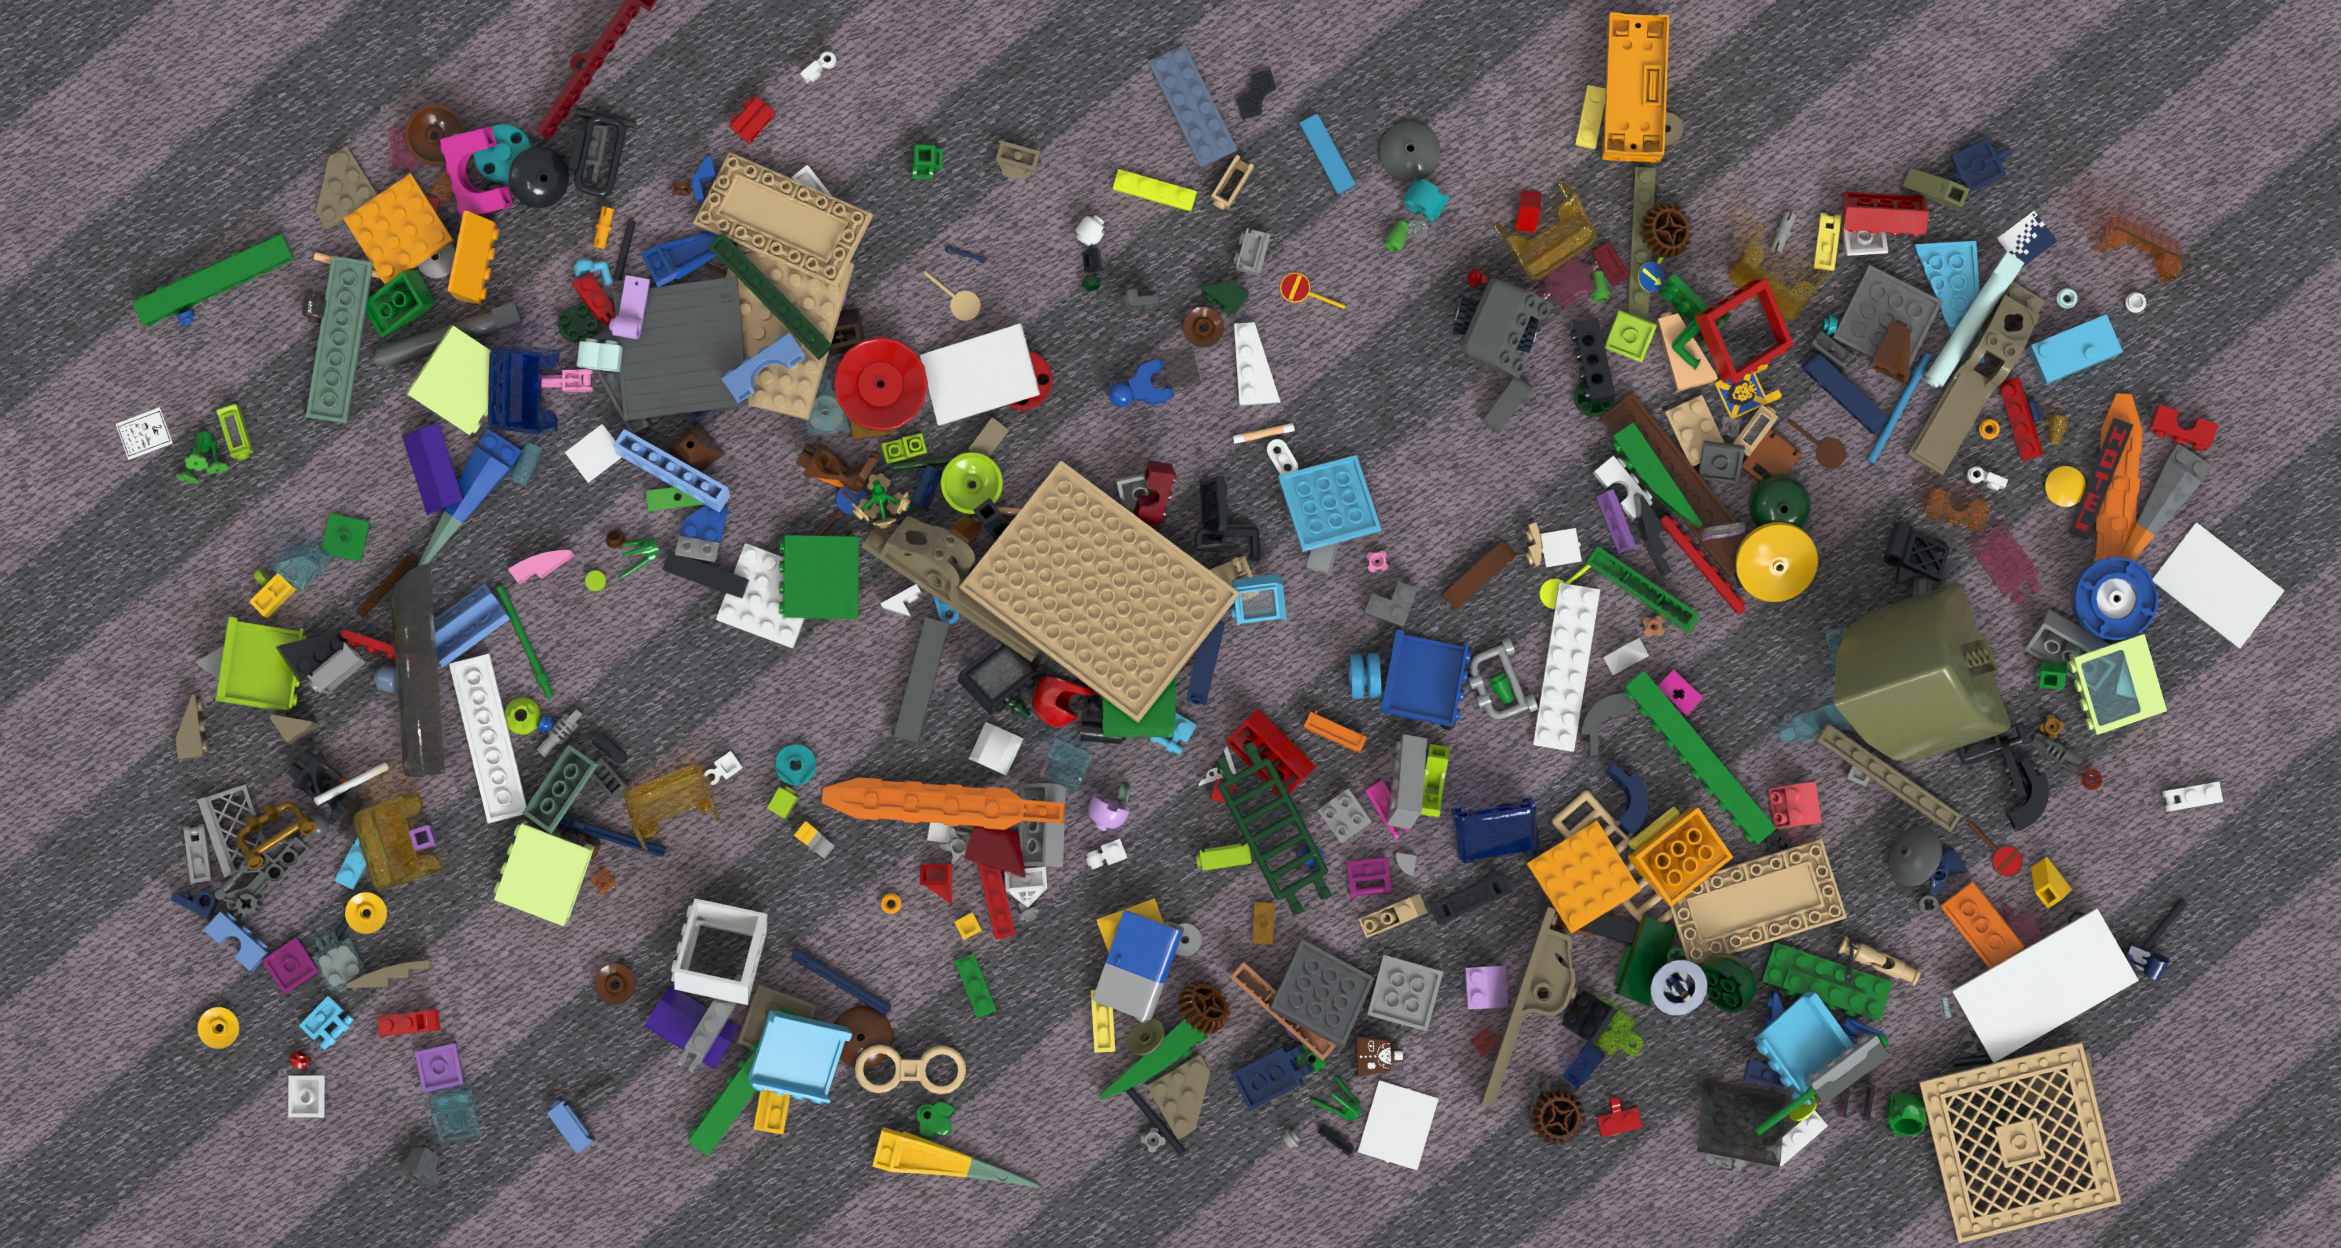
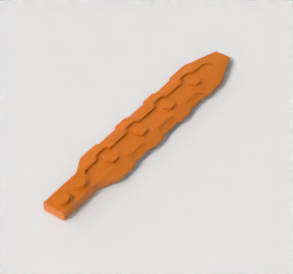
[2094,393,2143,602]
[822,777,1066,830]

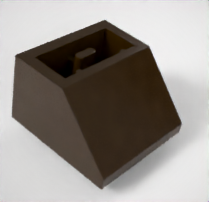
[828,308,865,356]

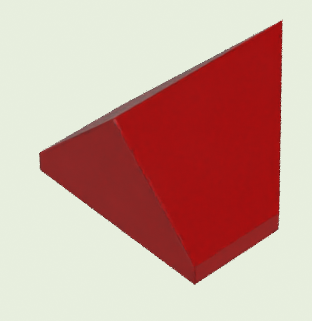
[920,864,953,905]

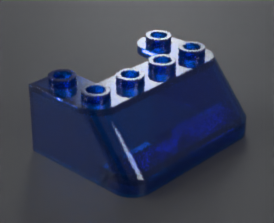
[488,347,560,434]

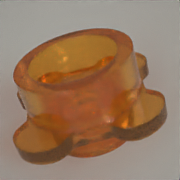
[591,870,616,895]

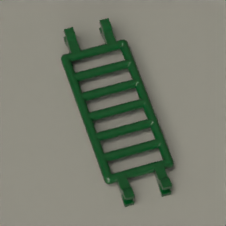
[1214,742,1333,915]

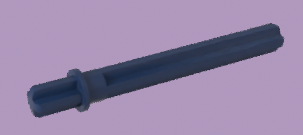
[558,816,666,857]
[791,948,892,1015]

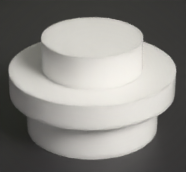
[2125,292,2146,313]

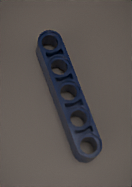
[1801,351,1889,435]

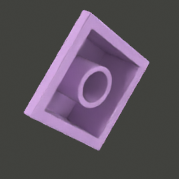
[1464,966,1508,1009]

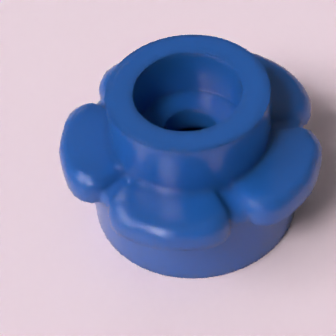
[177,309,196,326]
[537,714,554,734]

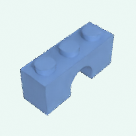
[204,911,270,971]

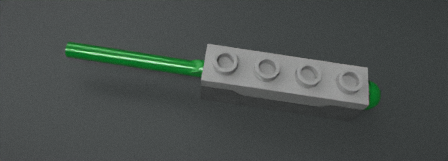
[1754,1034,1890,1136]

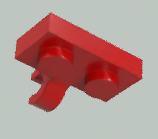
[1597,1097,1642,1137]

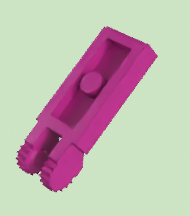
[1365,780,1410,839]

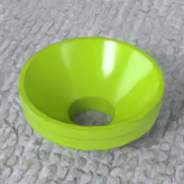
[504,697,542,735]

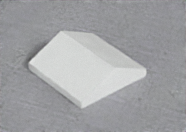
[1842,223,1888,256]
[288,1075,325,1117]

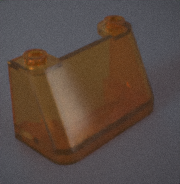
[2094,216,2183,285]

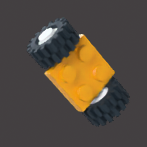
[1453,297,1539,353]

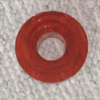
[2081,769,2102,790]

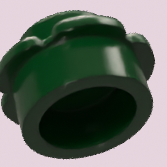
[1081,274,1101,292]

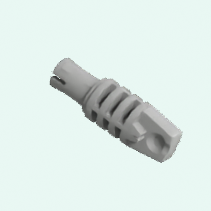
[536,709,583,757]

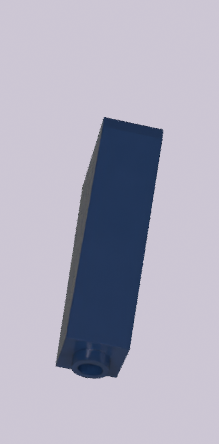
[1186,621,1225,705]

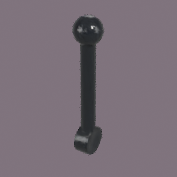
[1845,939,1857,982]

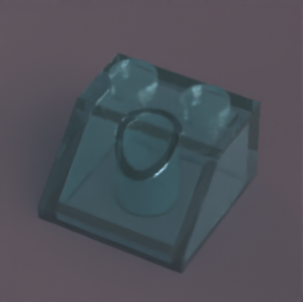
[1039,738,1095,793]
[431,1089,481,1142]

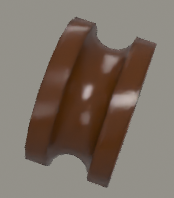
[672,182,691,196]

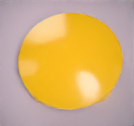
[2045,466,2086,507]

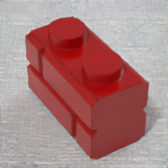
[729,96,776,145]

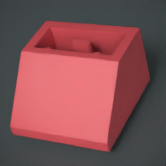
[1768,782,1822,829]

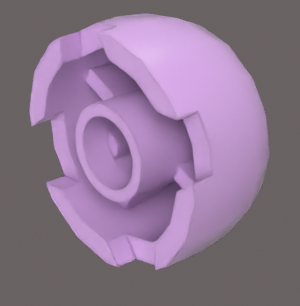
[1088,793,1130,831]

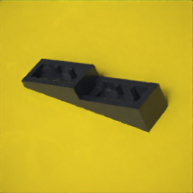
[662,551,749,599]

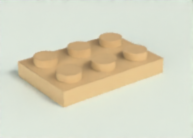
[1664,395,1725,467]

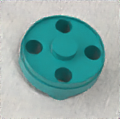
[474,124,533,184]

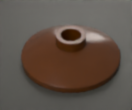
[1183,307,1224,348]
[594,963,636,1005]

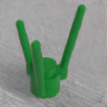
[619,537,660,579]
[1310,1076,1363,1122]

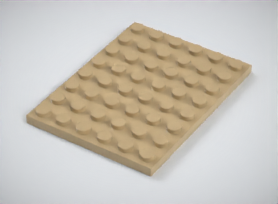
[726,244,854,420]

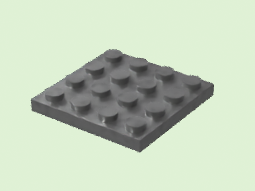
[1832,265,1943,368]
[1269,939,1374,1048]

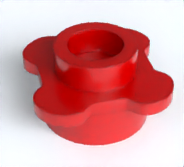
[288,1051,312,1069]

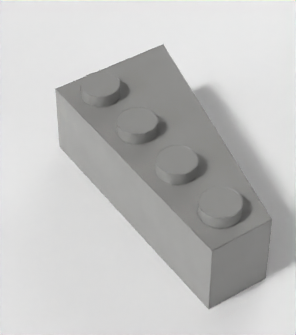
[1387,734,1427,829]

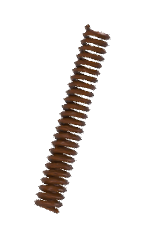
[356,552,417,619]

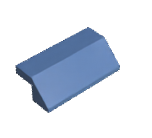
[418,583,510,667]

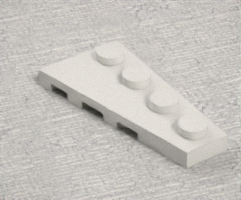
[1234,322,1280,405]

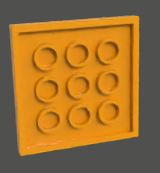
[343,173,454,285]
[1527,821,1641,934]

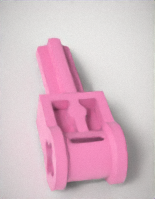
[533,369,593,392]

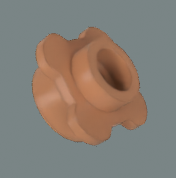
[1643,616,1664,637]

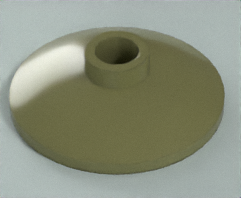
[1127,1019,1164,1055]

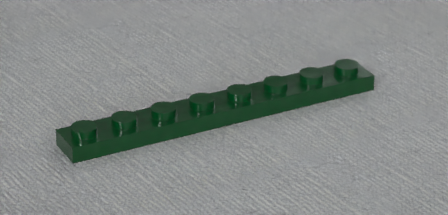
[708,233,834,360]

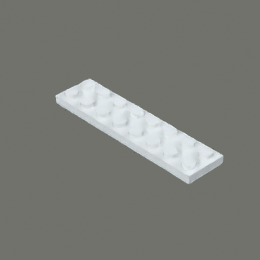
[1533,583,1600,752]
[449,654,527,823]

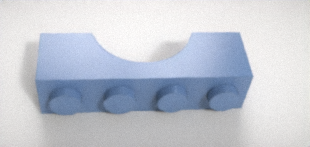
[721,333,806,404]

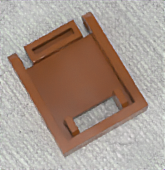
[1741,428,1803,482]

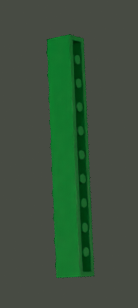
[1622,671,1777,844]

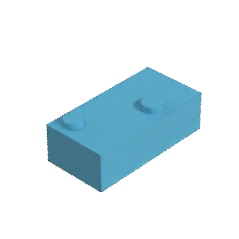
[2027,314,2123,386]

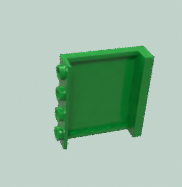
[779,535,859,620]

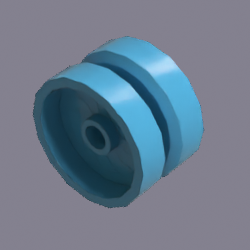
[1348,653,1381,699]

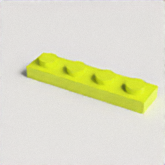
[1113,169,1197,212]

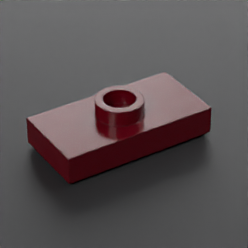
[1591,241,1630,287]

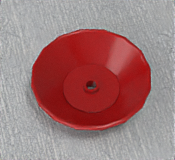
[834,337,928,431]

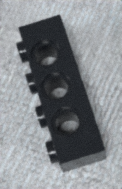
[1570,318,1616,405]

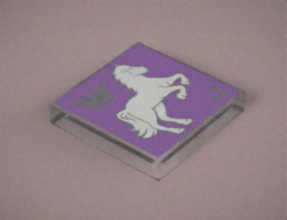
[1700,522,1746,541]

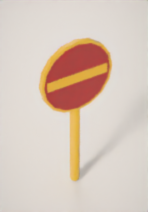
[1280,273,1346,309]

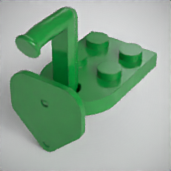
[1659,273,1732,370]

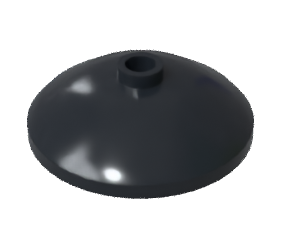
[509,147,569,208]

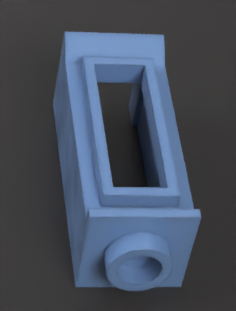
[547,1100,595,1153]

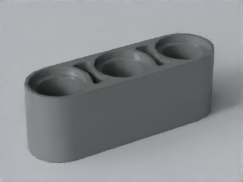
[1482,377,1533,434]

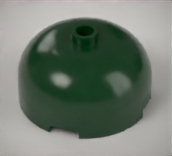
[1748,474,1811,528]
[1699,953,1756,1013]

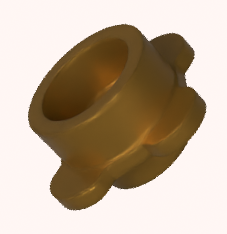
[2039,715,2064,739]

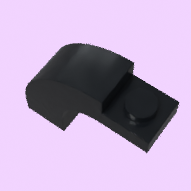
[973,498,1009,541]
[2006,758,2049,832]

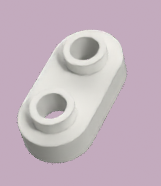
[1267,439,1298,475]

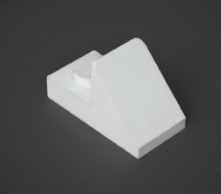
[880,584,921,617]

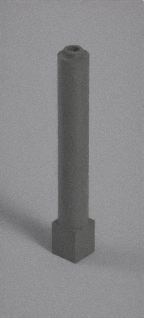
[373,302,523,368]

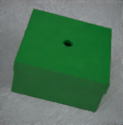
[1103,677,1176,737]

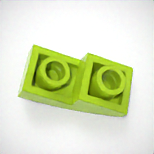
[880,433,927,465]

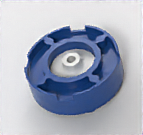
[2071,557,2158,640]

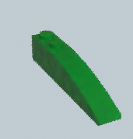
[1611,422,1703,529]
[1586,546,1700,636]
[1100,1019,1208,1099]

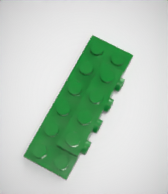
[1761,942,1893,1021]

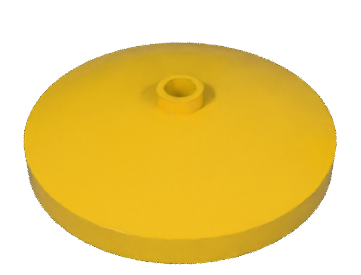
[1735,522,1818,602]

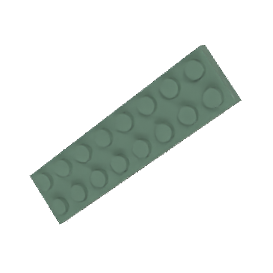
[306,256,374,424]

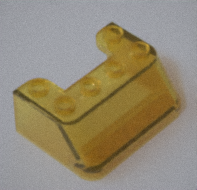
[353,793,443,890]

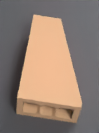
[1656,312,1718,392]

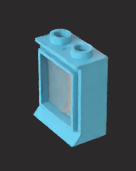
[1231,574,1287,625]

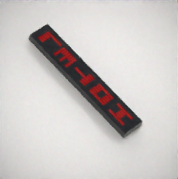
[2068,418,2134,540]

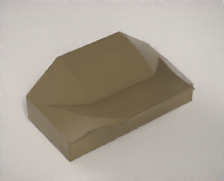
[996,141,1041,181]

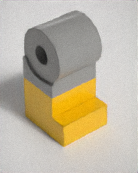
[794,821,835,859]

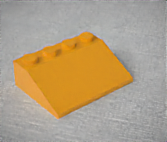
[448,211,499,304]
[1628,807,1733,907]

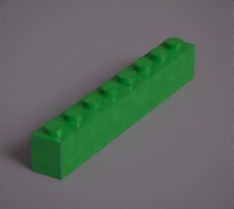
[132,234,295,327]
[687,1005,803,1156]

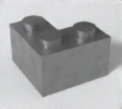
[1364,581,1418,629]

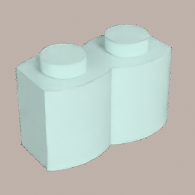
[577,338,623,372]

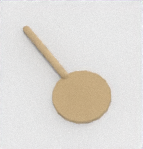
[923,271,981,321]

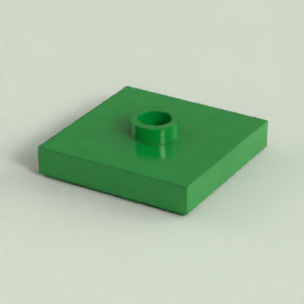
[320,513,371,562]

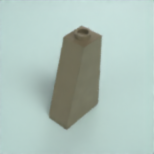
[2013,1052,2096,1102]

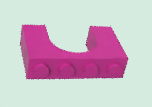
[440,126,513,218]

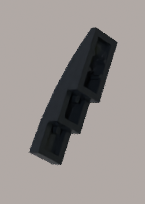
[1634,493,1672,576]

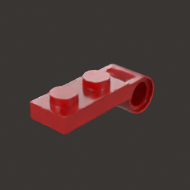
[377,1010,441,1037]

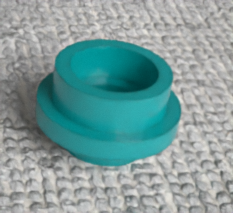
[1822,314,1838,335]

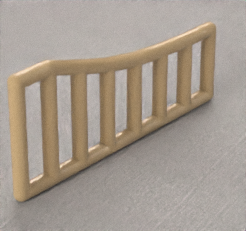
[1552,790,1673,924]

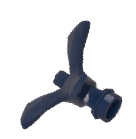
[1929,849,1967,893]

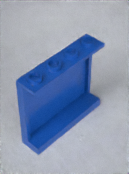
[1380,629,1472,727]

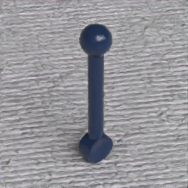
[945,245,987,264]

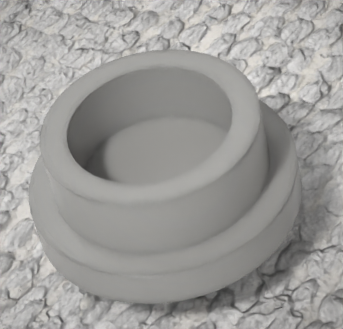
[1282,1128,1301,1148]

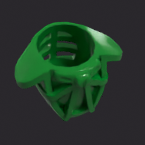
[1887,1093,1926,1136]

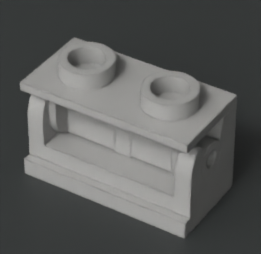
[1233,228,1271,276]

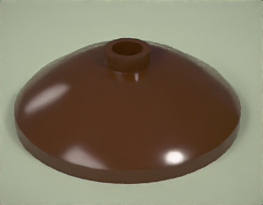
[404,104,466,166]
[834,1006,893,1068]

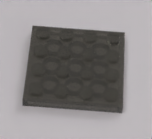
[1697,1079,1786,1167]

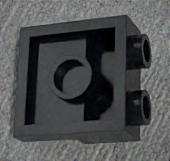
[1561,990,1618,1045]

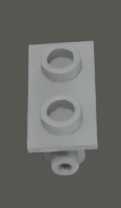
[675,536,719,562]

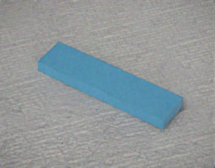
[1299,114,1356,195]

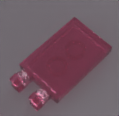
[1969,523,2043,606]

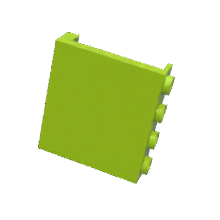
[215,617,306,712]

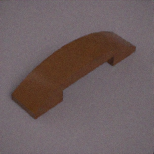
[1442,540,1516,610]

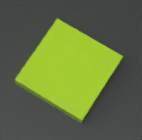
[1605,309,1657,362]

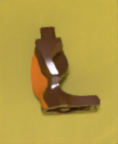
[796,443,880,494]

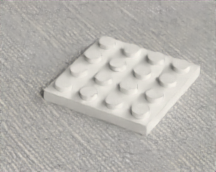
[716,543,805,648]

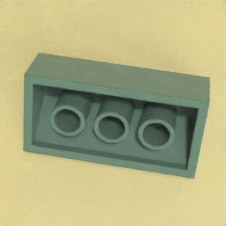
[522,745,598,834]

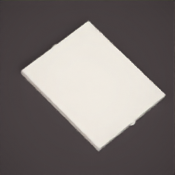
[1358,1080,1438,1170]

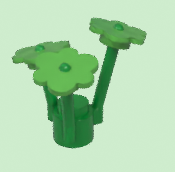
[175,432,229,484]

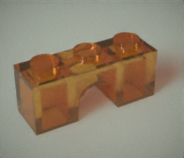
[1923,487,1991,531]

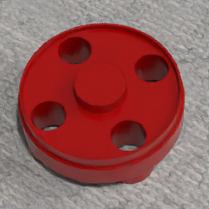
[1007,351,1053,411]

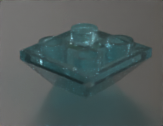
[269,544,332,591]

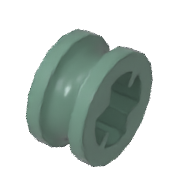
[1118,784,1131,803]

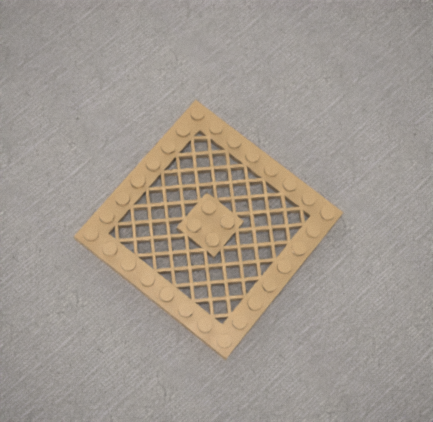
[1918,1042,2121,1243]

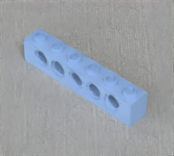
[613,429,730,512]

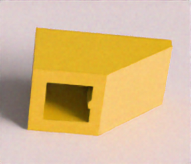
[2031,857,2072,909]

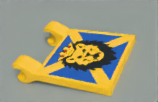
[1714,364,1781,420]

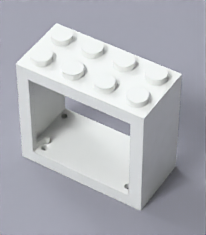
[671,898,768,1005]

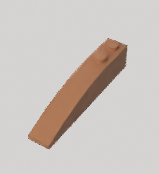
[1230,962,1337,1061]

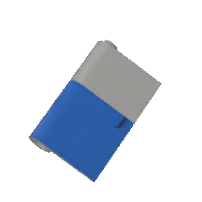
[1092,909,1184,1023]

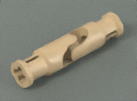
[1838,936,1921,986]

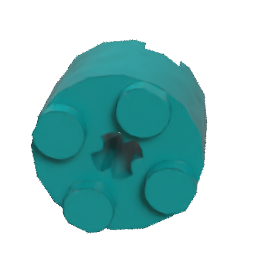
[1403,177,1450,223]

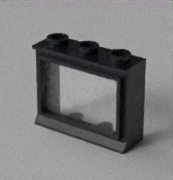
[957,641,1038,716]

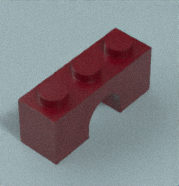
[1133,460,1177,526]

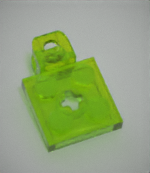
[1596,998,1644,1057]

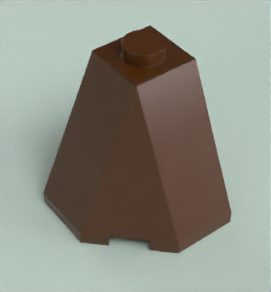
[1868,319,1911,384]

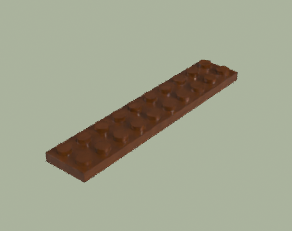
[1600,392,1748,577]

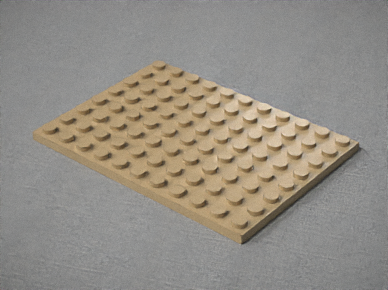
[959,461,1240,723]

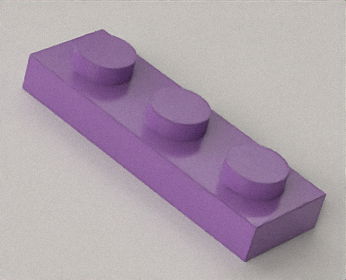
[1596,490,1636,554]

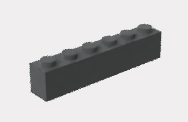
[891,617,950,744]

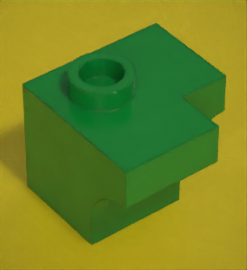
[911,145,943,180]

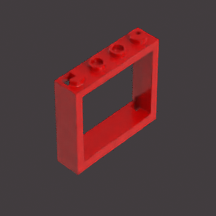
[1695,278,1794,384]

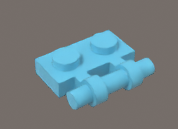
[1149,713,1197,755]
[299,996,354,1050]

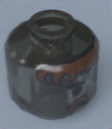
[302,293,327,323]

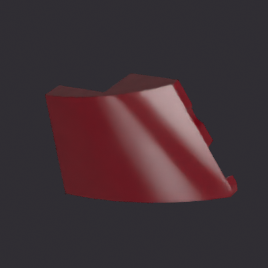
[964,826,1026,878]

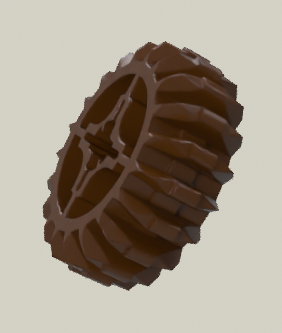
[1639,203,1694,258]
[1177,980,1231,1035]
[1530,1089,1586,1145]

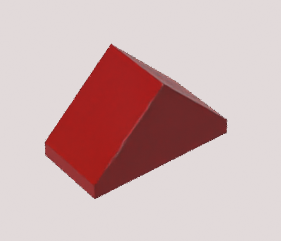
[1515,190,1542,233]

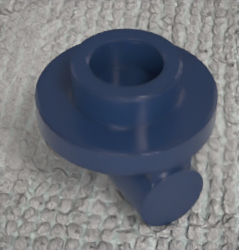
[2028,401,2043,423]

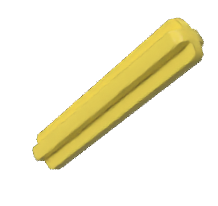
[1628,807,1680,850]

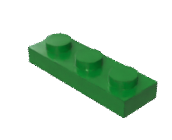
[955,953,997,1018]

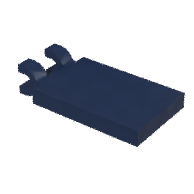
[1231,1044,1315,1111]

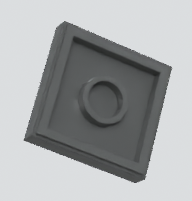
[1698,440,1745,484]

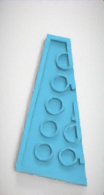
[1914,241,1985,364]

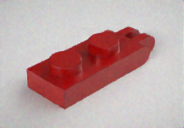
[572,272,615,326]

